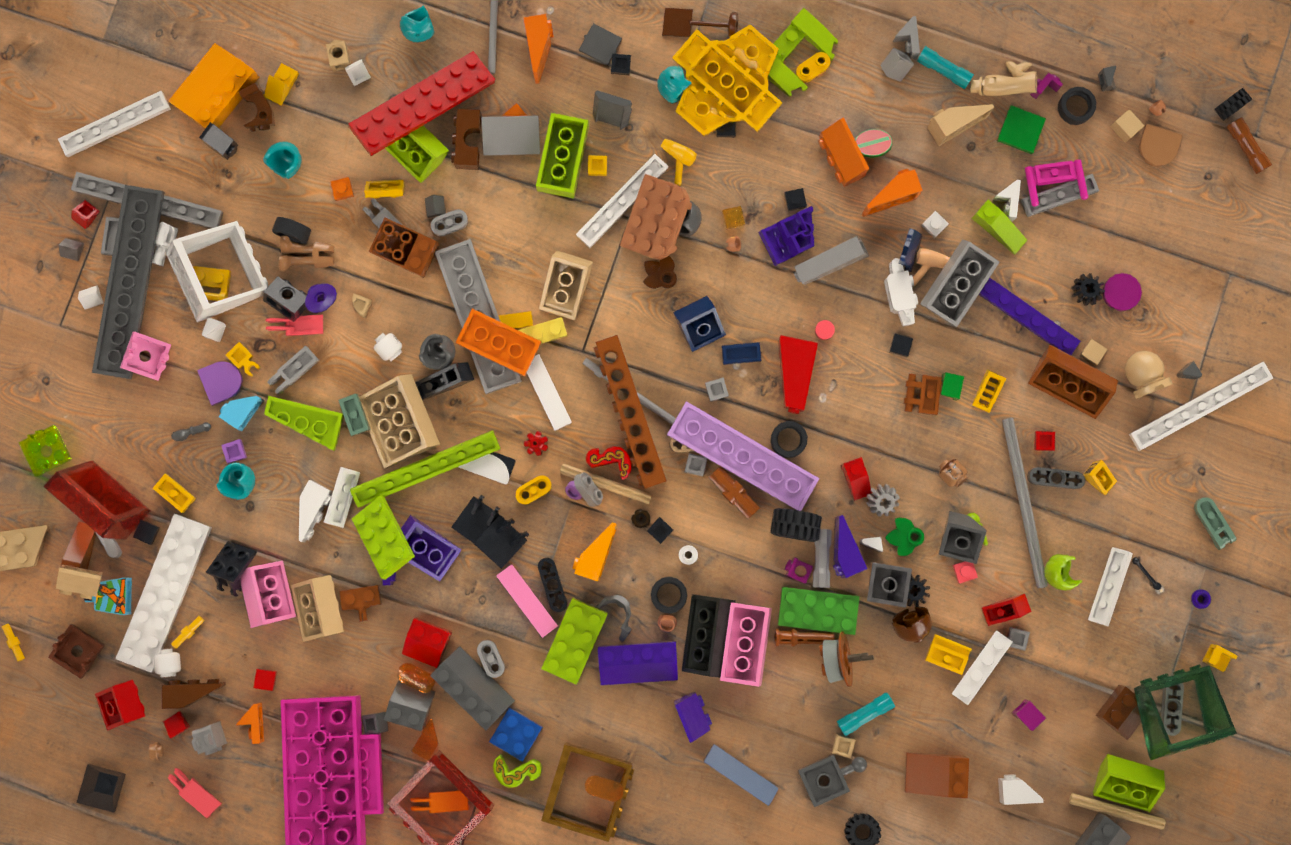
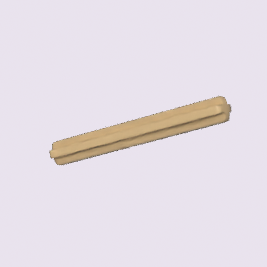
[560,464,652,504]
[1069,793,1166,829]

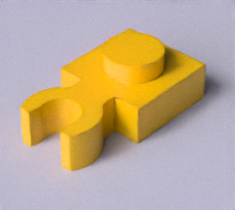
[226,342,260,377]

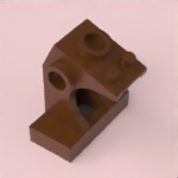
[238,83,275,132]

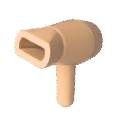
[913,248,950,286]

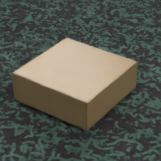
[1080,339,1108,366]
[831,734,856,759]

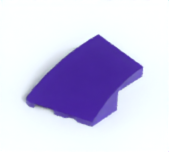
[758,206,814,266]

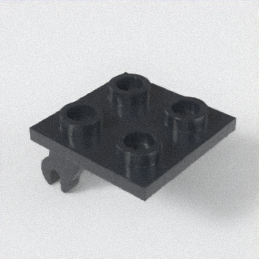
[451,495,505,543]
[473,515,529,569]
[206,541,257,597]

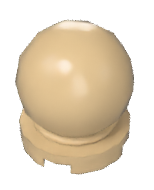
[1125,351,1173,399]

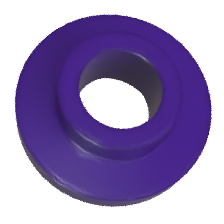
[1191,589,1211,609]

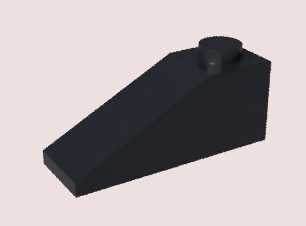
[415,362,474,401]

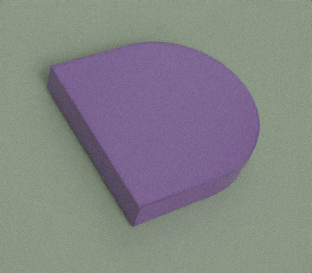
[197,361,243,406]

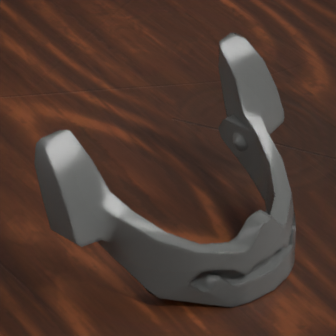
[591,595,632,642]

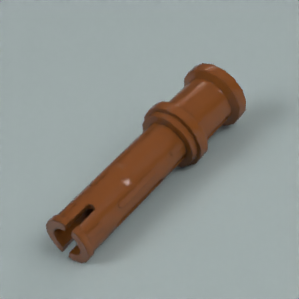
[774,629,834,647]

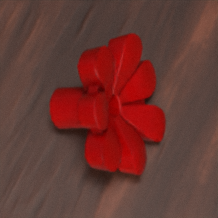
[524,431,548,456]

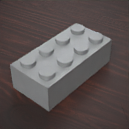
[920,239,1000,327]

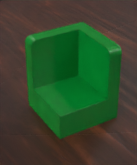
[941,372,964,401]

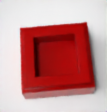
[1034,431,1055,451]
[253,669,277,691]

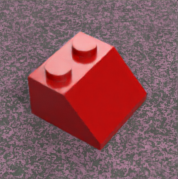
[402,618,452,668]
[95,680,145,731]

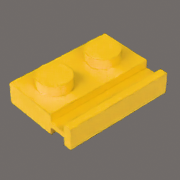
[925,634,972,675]

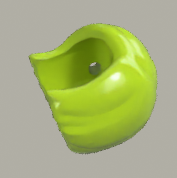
[1044,554,1082,590]

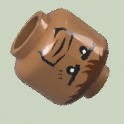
[939,459,968,488]

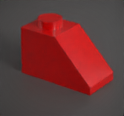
[841,457,872,501]
[982,594,1032,626]

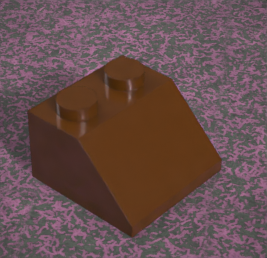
[1096,685,1151,740]

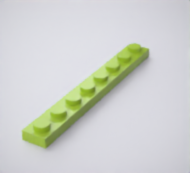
[350,430,501,508]

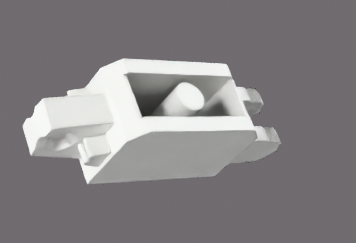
[884,258,918,326]

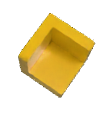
[1202,644,1238,672]

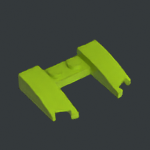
[767,8,838,97]

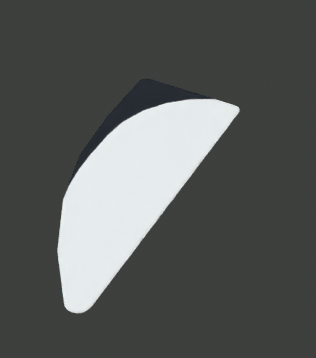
[459,452,516,484]

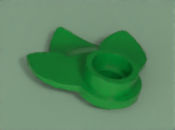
[885,517,925,556]

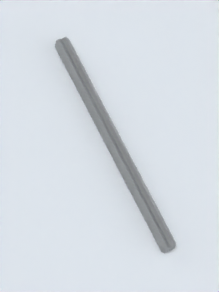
[1002,418,1048,588]

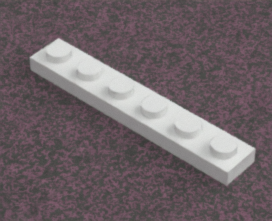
[58,91,171,157]
[576,154,669,248]

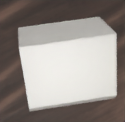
[78,286,104,310]

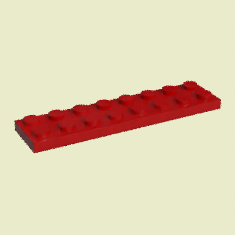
[348,51,496,156]

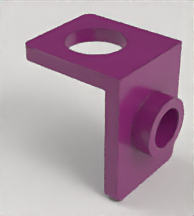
[784,557,813,584]

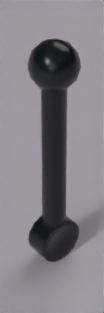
[1132,557,1162,590]

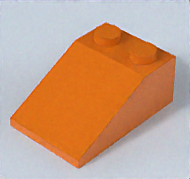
[524,14,554,84]
[862,169,923,217]

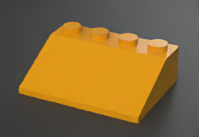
[168,43,259,129]
[572,522,617,581]

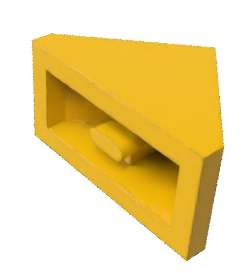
[1083,460,1117,495]

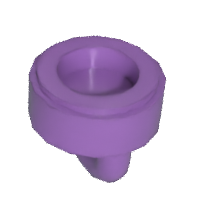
[565,480,582,500]

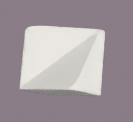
[202,318,226,342]

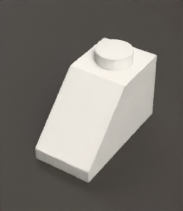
[998,774,1043,805]

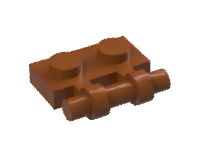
[903,374,942,416]

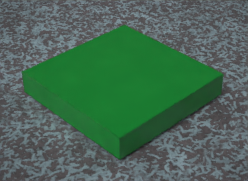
[997,105,1046,154]

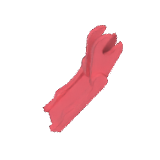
[266,314,323,336]
[168,768,222,818]

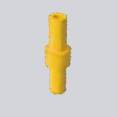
[171,616,205,649]
[2,624,25,662]

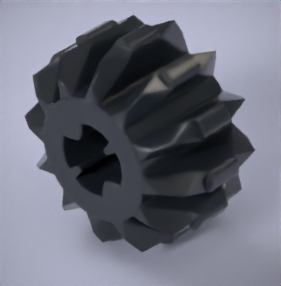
[1071,273,1105,306]
[907,574,930,607]

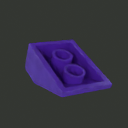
[401,515,461,582]
[833,515,868,578]
[674,692,712,743]

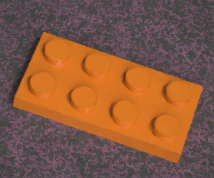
[455,309,542,377]

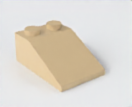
[927,104,995,146]
[539,251,593,320]
[56,564,102,599]

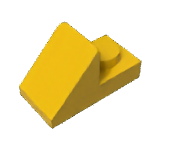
[264,63,299,106]

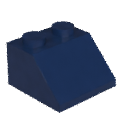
[673,296,726,352]

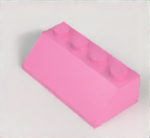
[720,602,772,687]

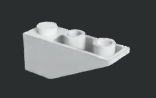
[299,480,333,542]

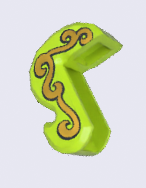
[493,754,542,788]

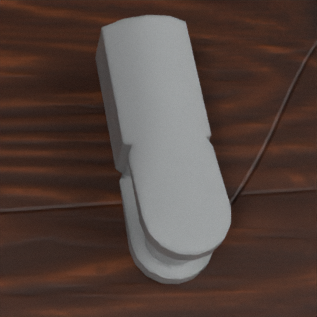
[94,524,122,558]

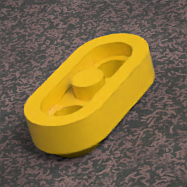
[796,52,830,83]
[516,475,552,505]

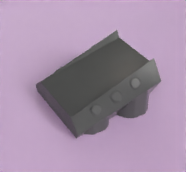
[592,90,632,130]

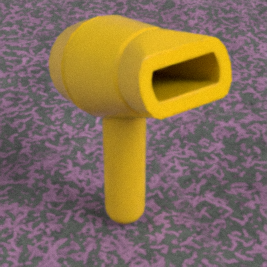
[661,139,697,186]

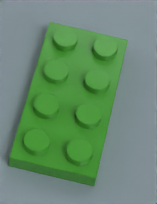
[778,587,860,635]

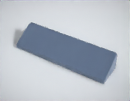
[703,744,779,806]

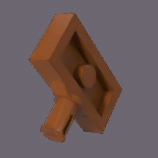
[339,585,381,622]

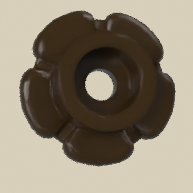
[631,509,650,528]

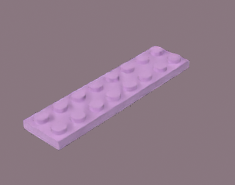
[667,401,819,511]

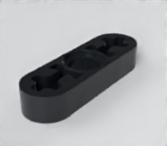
[538,558,567,612]

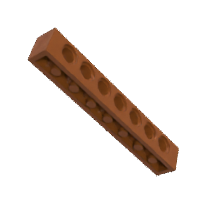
[593,335,667,489]

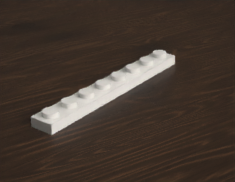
[1129,362,1273,451]

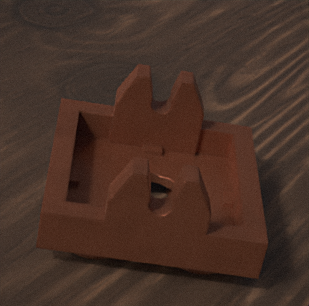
[48,624,104,679]

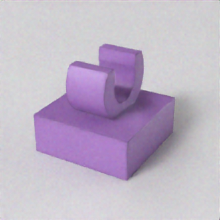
[221,439,247,464]

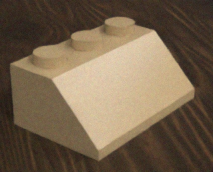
[291,575,344,642]

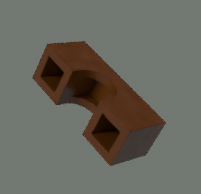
[451,109,482,170]

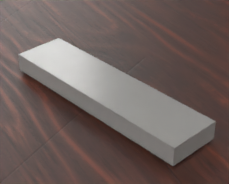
[1021,174,1099,218]

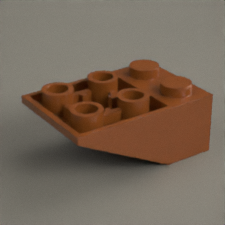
[369,217,440,278]

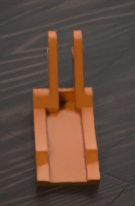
[410,790,469,813]

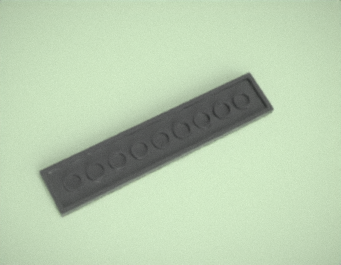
[92,185,165,379]

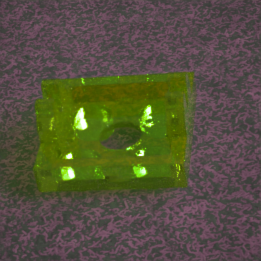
[18,425,72,477]

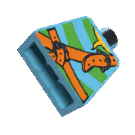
[84,578,132,615]

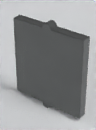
[579,23,622,66]

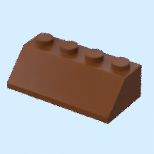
[1028,345,1118,419]

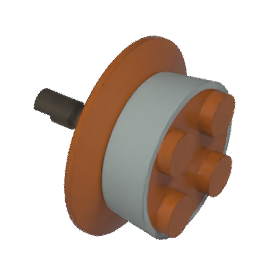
[819,632,874,687]

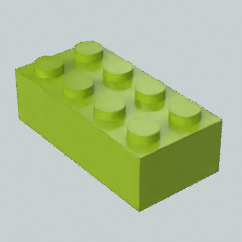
[536,113,589,199]

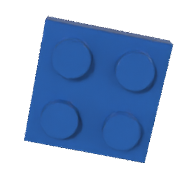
[489,707,543,762]

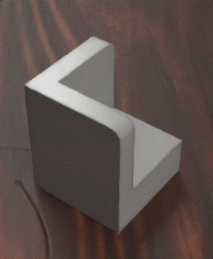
[881,48,914,81]

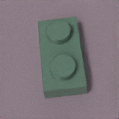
[338,394,370,436]

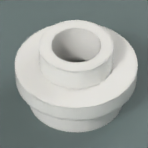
[679,545,698,565]

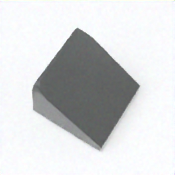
[362,712,388,734]

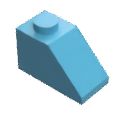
[219,396,264,431]

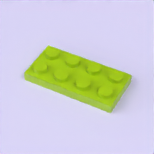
[351,495,415,580]
[541,598,608,685]

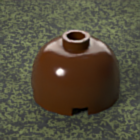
[892,606,932,643]

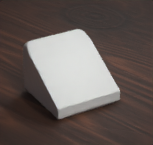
[859,537,883,552]

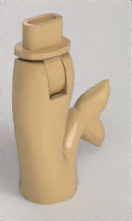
[970,62,1037,96]

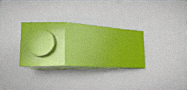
[971,200,1027,255]

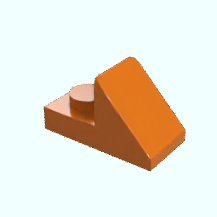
[236,702,264,744]

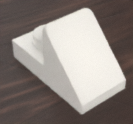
[993,180,1021,221]

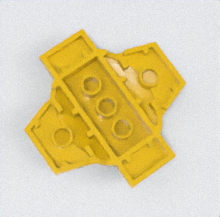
[672,25,782,137]

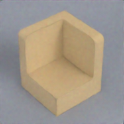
[1110,110,1144,143]

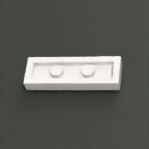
[324,467,360,528]

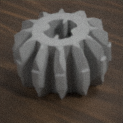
[867,484,900,517]

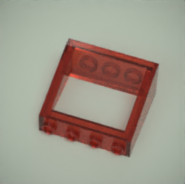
[43,461,151,540]
[388,750,495,845]

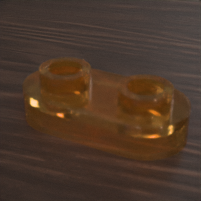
[397,663,435,693]

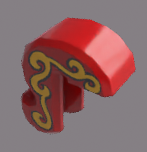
[586,446,632,481]

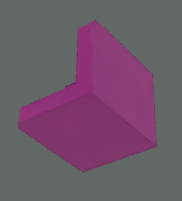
[1011,699,1046,731]

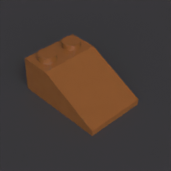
[905,752,969,798]

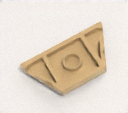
[0,525,50,571]

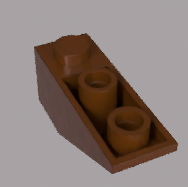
[162,679,226,709]

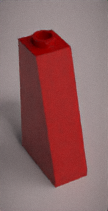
[778,335,818,414]

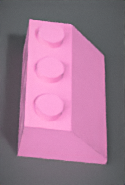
[240,561,296,628]

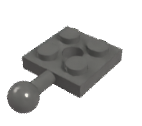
[798,754,867,807]

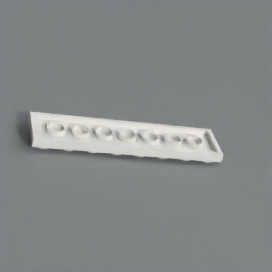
[116,514,212,673]

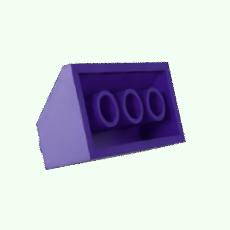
[598,641,678,685]

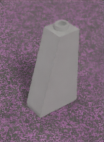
[794,236,869,285]

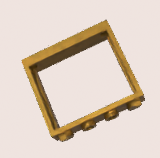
[541,742,635,842]

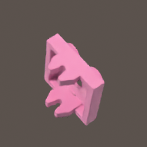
[120,332,171,381]

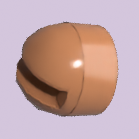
[1149,99,1166,116]
[726,236,741,252]

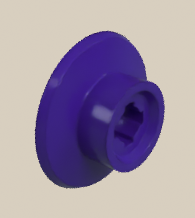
[305,283,337,313]

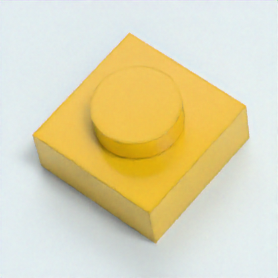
[588,155,607,176]

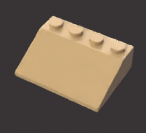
[359,374,440,469]

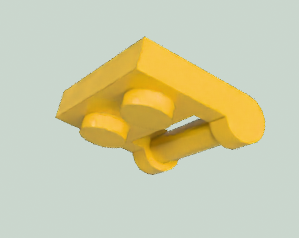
[192,266,231,301]

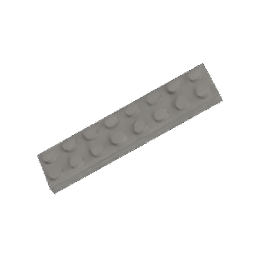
[435,239,522,394]

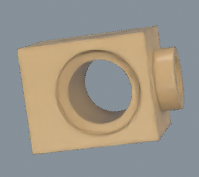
[326,40,351,72]

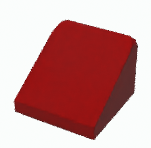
[71,200,100,229]
[163,711,190,739]

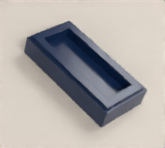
[721,342,762,365]

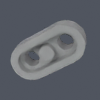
[431,209,468,236]
[574,472,603,507]
[477,640,505,678]

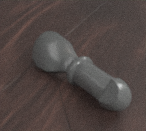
[171,422,211,441]

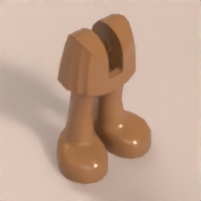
[279,236,334,271]

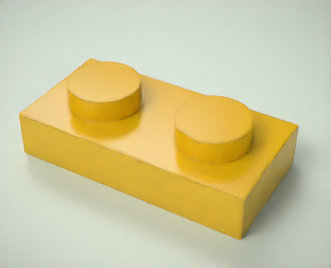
[364,180,405,199]
[153,474,196,513]

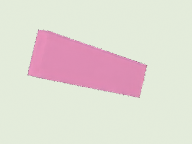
[497,564,558,638]

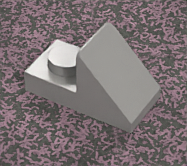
[893,16,920,59]

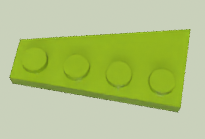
[264,396,344,451]

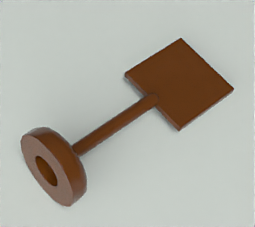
[662,8,739,37]

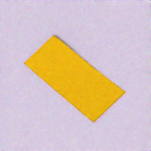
[498,311,533,328]

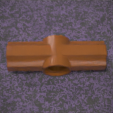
[708,466,760,519]

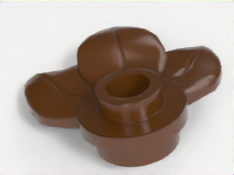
[643,256,677,289]

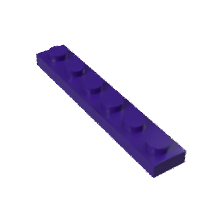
[978,278,1081,355]

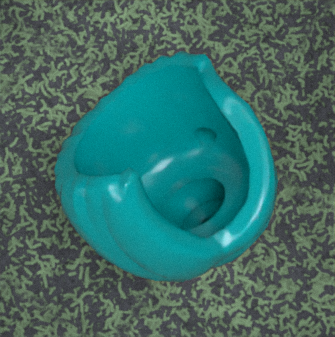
[400,5,435,43]
[657,66,692,103]
[263,142,302,179]
[216,462,255,500]

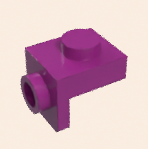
[1030,72,1063,99]

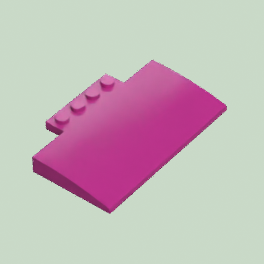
[281,695,384,845]

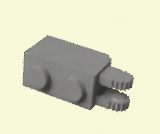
[191,721,227,755]

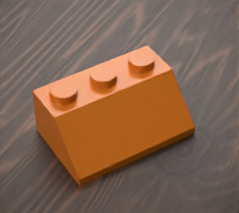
[818,117,869,187]

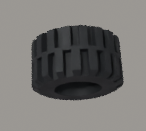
[770,508,822,542]

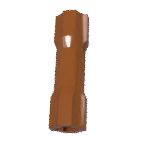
[1227,117,1272,174]

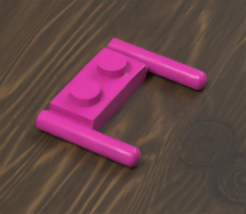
[1025,160,1088,207]

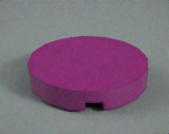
[1103,273,1142,311]

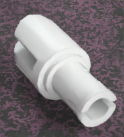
[152,222,178,266]

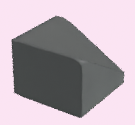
[1098,66,1116,92]

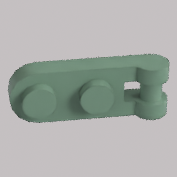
[1194,497,1237,550]

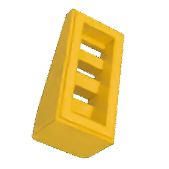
[972,369,1006,413]

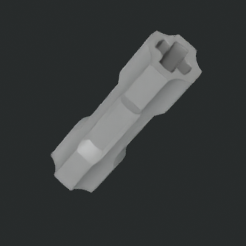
[813,529,832,588]

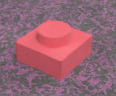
[952,561,978,583]

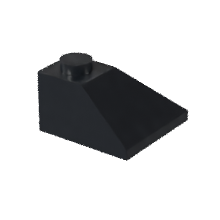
[76,764,126,813]

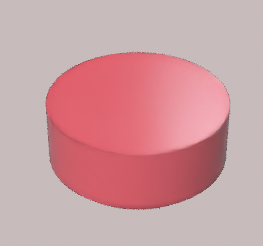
[815,320,835,340]

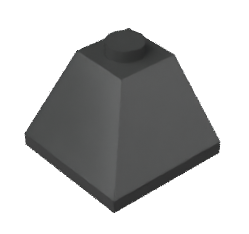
[939,511,987,564]

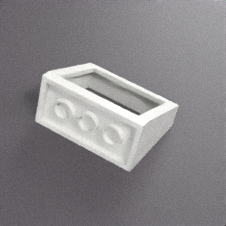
[166,221,268,322]

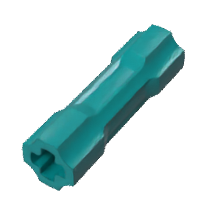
[917,46,974,89]
[836,692,896,736]

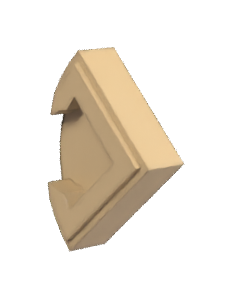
[352,293,372,318]

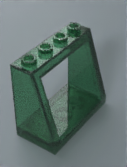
[1134,664,1237,761]

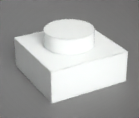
[345,59,371,86]
[921,211,949,239]

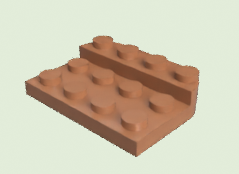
[620,174,692,260]

